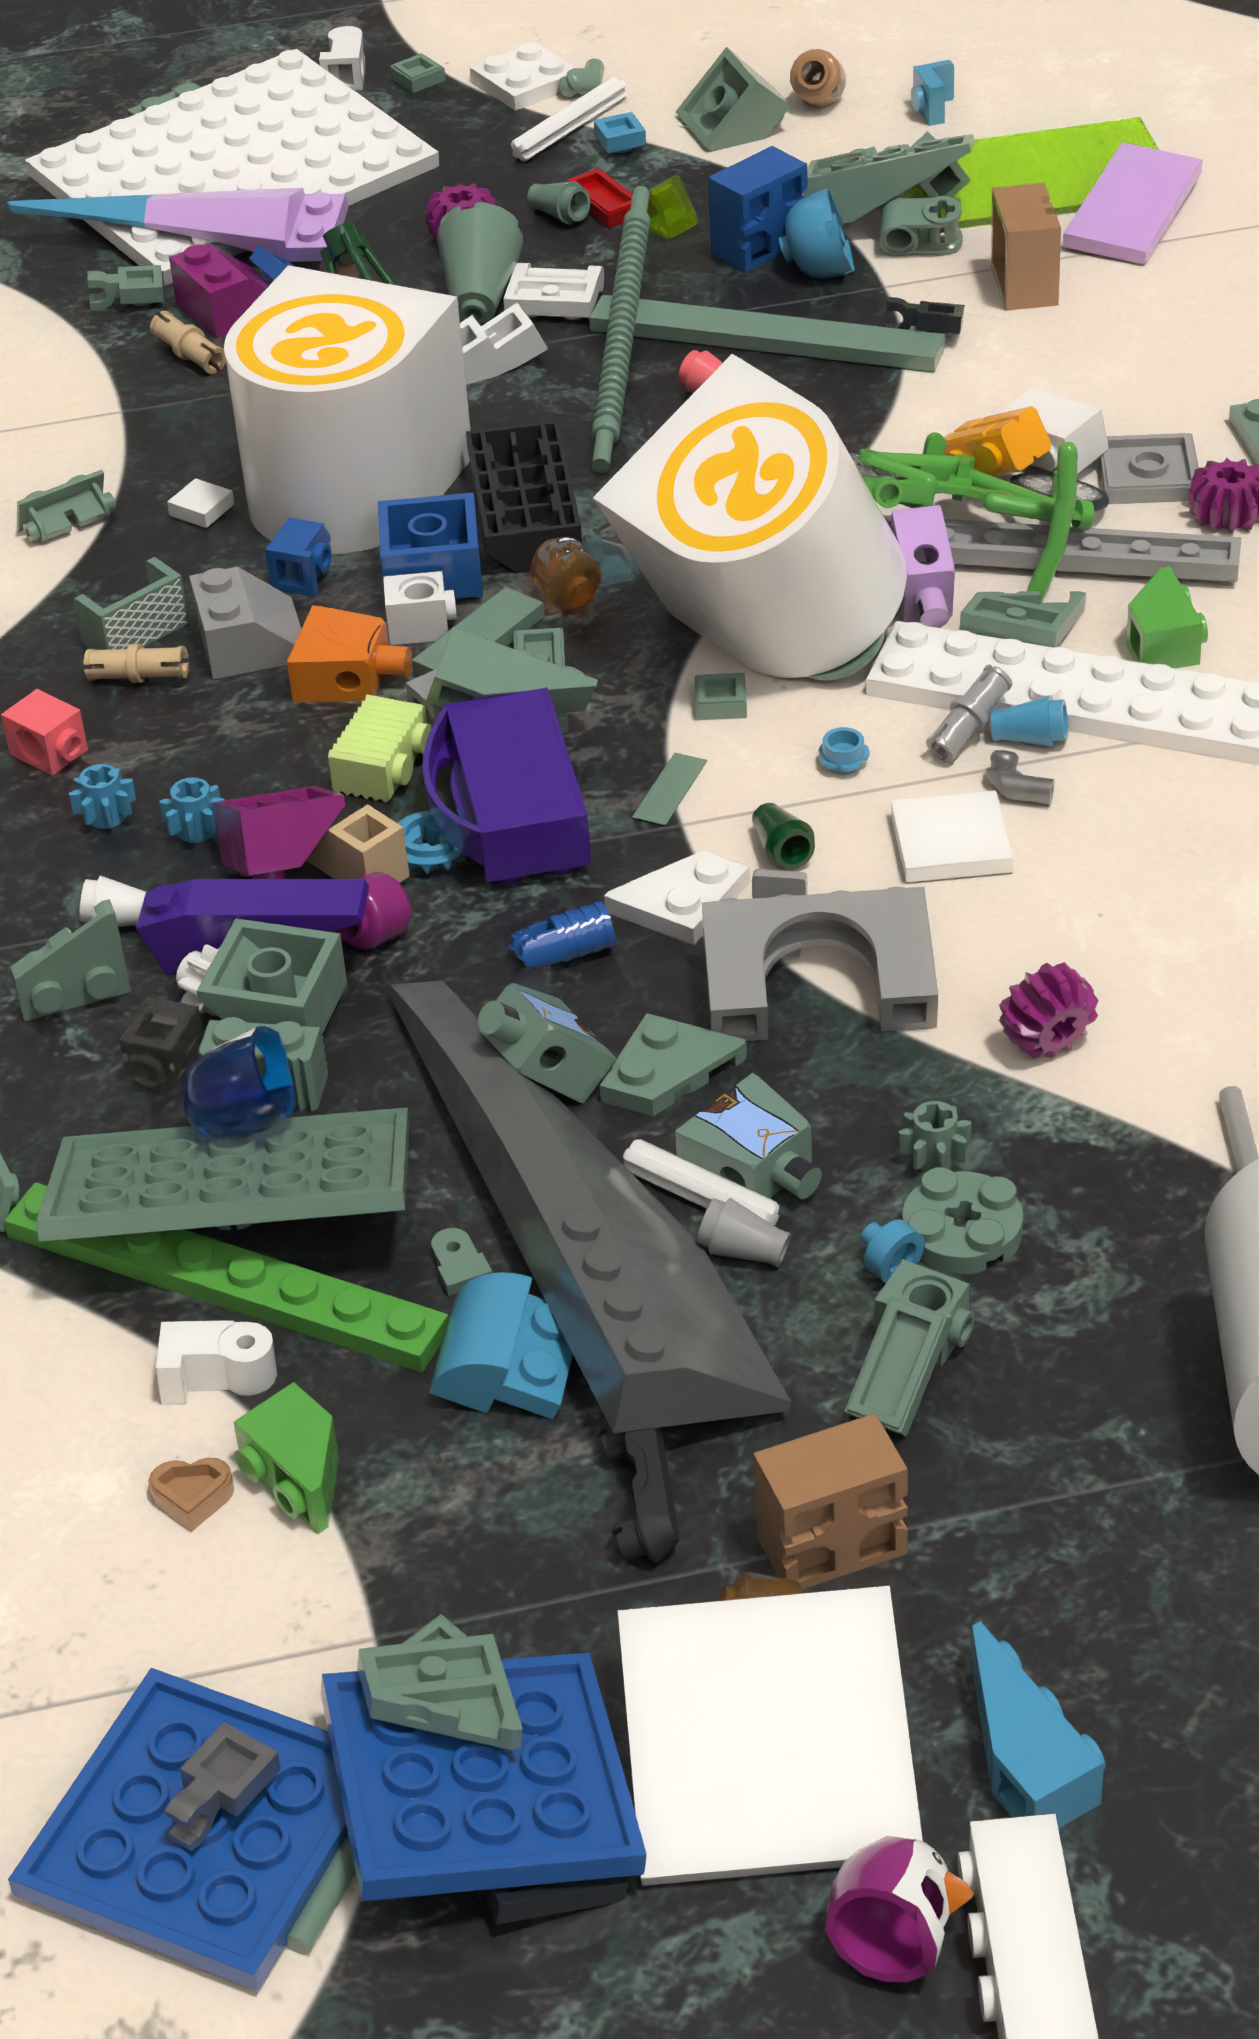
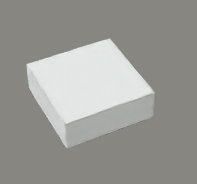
[167,478,234,528]

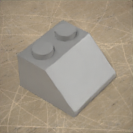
[189,567,301,679]

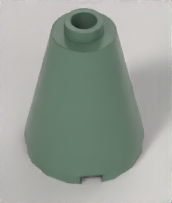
[437,202,524,324]

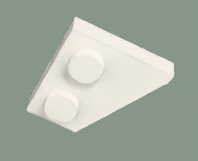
[604,850,750,945]

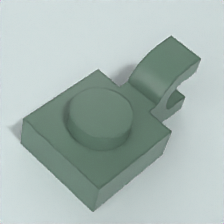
[87,265,164,311]

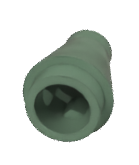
[527,181,590,224]

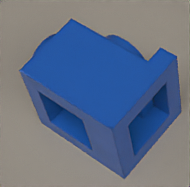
[265,517,332,597]

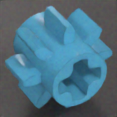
[69,764,136,829]
[159,777,224,843]

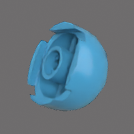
[779,189,855,280]

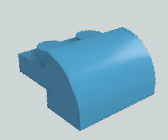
[429,1272,573,1420]

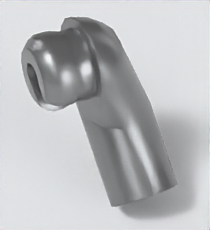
[986,750,1054,805]

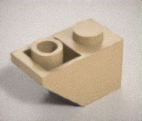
[306,804,410,883]

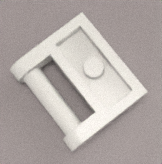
[503,263,604,320]

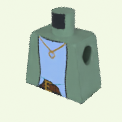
[478,983,616,1104]
[675,1073,822,1199]

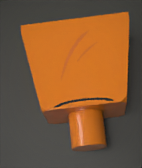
[287,605,412,702]

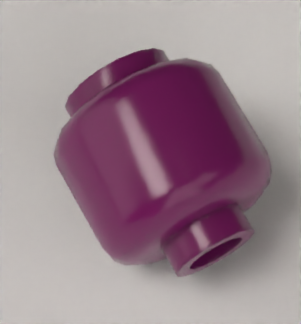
[334,872,411,950]

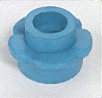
[818,727,870,774]

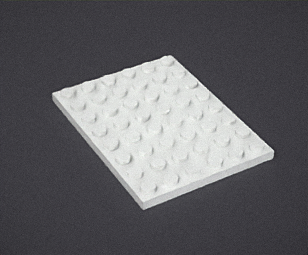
[25,49,439,286]

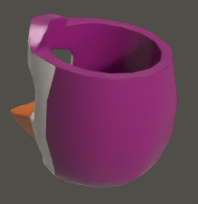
[825,1836,974,1982]

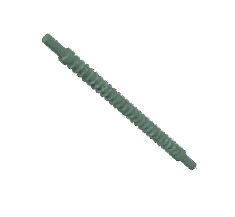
[591,186,651,473]

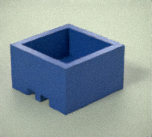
[708,146,808,273]

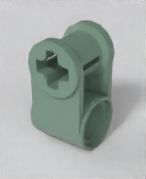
[879,196,963,256]

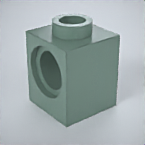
[875,1259,975,1367]

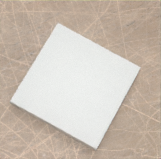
[618,1586,923,1886]

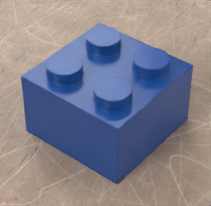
[378,493,483,601]

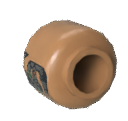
[790,49,846,107]

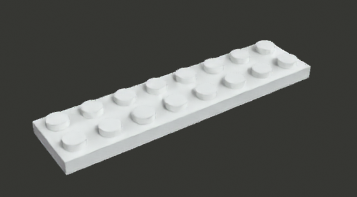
[866,621,1259,765]

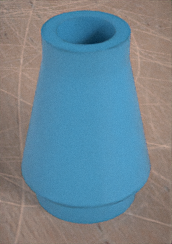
[990,695,1068,747]

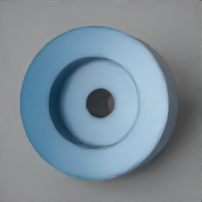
[861,1220,925,1283]

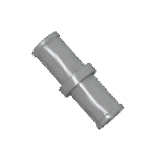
[926,664,1013,762]

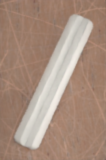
[623,1139,779,1225]

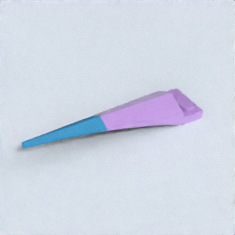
[7,187,349,262]

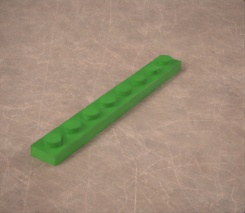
[4,1182,449,1373]

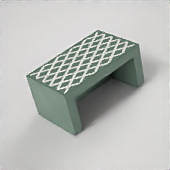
[74,557,189,650]

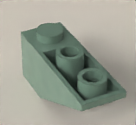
[426,627,598,713]

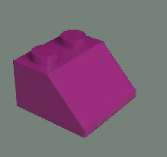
[169,243,270,339]
[213,786,345,879]

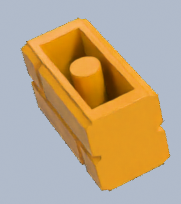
[944,406,1051,477]

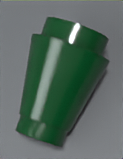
[752,803,815,869]

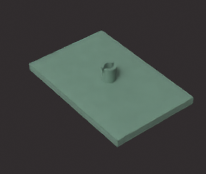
[36,1107,410,1242]

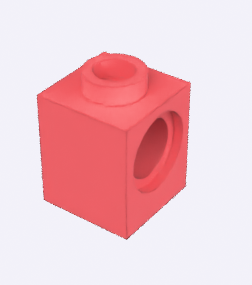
[1,689,88,776]

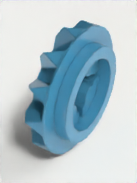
[398,811,466,874]

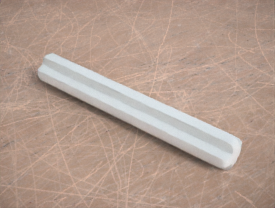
[511,77,627,162]

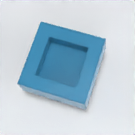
[593,112,646,153]

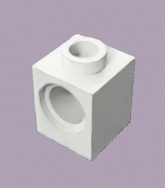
[384,571,457,645]

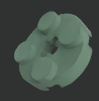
[902,1167,1023,1274]

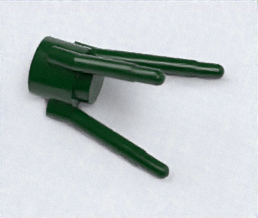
[320,221,397,285]

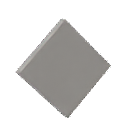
[1098,433,1199,504]

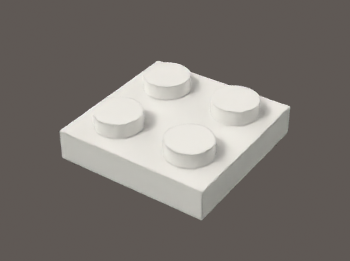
[470,42,576,111]

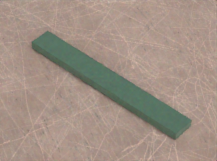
[589,295,945,372]

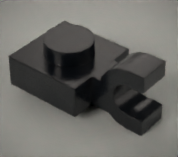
[885,297,965,339]

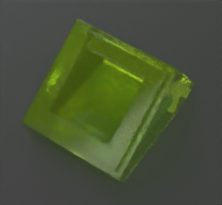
[647,175,698,239]

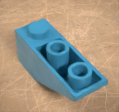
[971,1621,1106,1829]

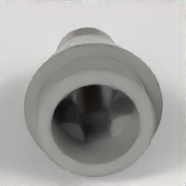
[697,1198,791,1267]

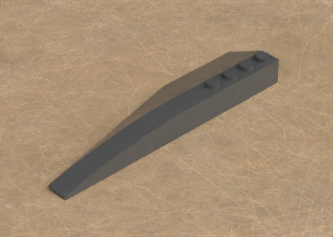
[389,981,791,1433]

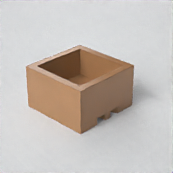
[991,183,1061,311]
[753,1413,908,1595]

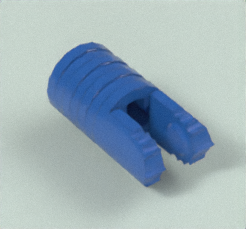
[508,901,616,969]

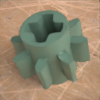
[899,1101,972,1172]

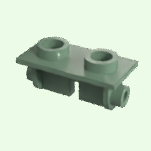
[17,470,116,543]

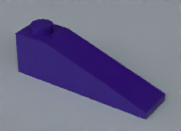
[136,879,369,975]

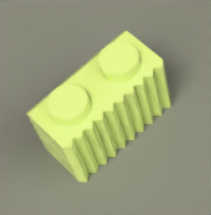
[328,694,432,803]

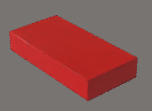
[564,168,633,228]

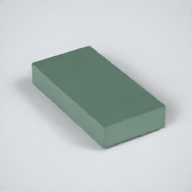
[844,1295,953,1437]

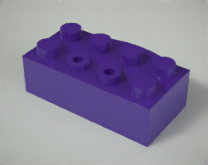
[423,687,591,884]

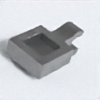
[164,1722,281,1851]

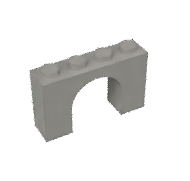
[702,886,938,1041]

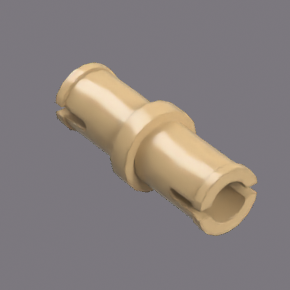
[150,311,226,374]
[84,644,189,683]

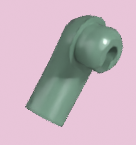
[559,59,605,97]

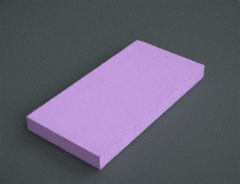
[1063,142,1203,265]

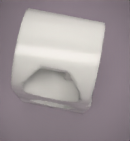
[319,26,366,91]
[156,1321,277,1405]

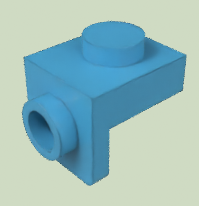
[911,60,954,126]

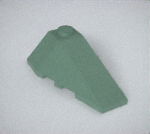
[803,134,975,230]

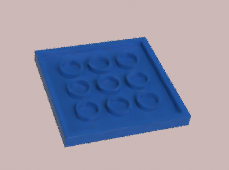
[321,1653,647,1901]
[8,1667,348,1991]

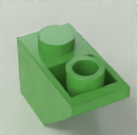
[1126,566,1208,669]
[233,1382,339,1534]

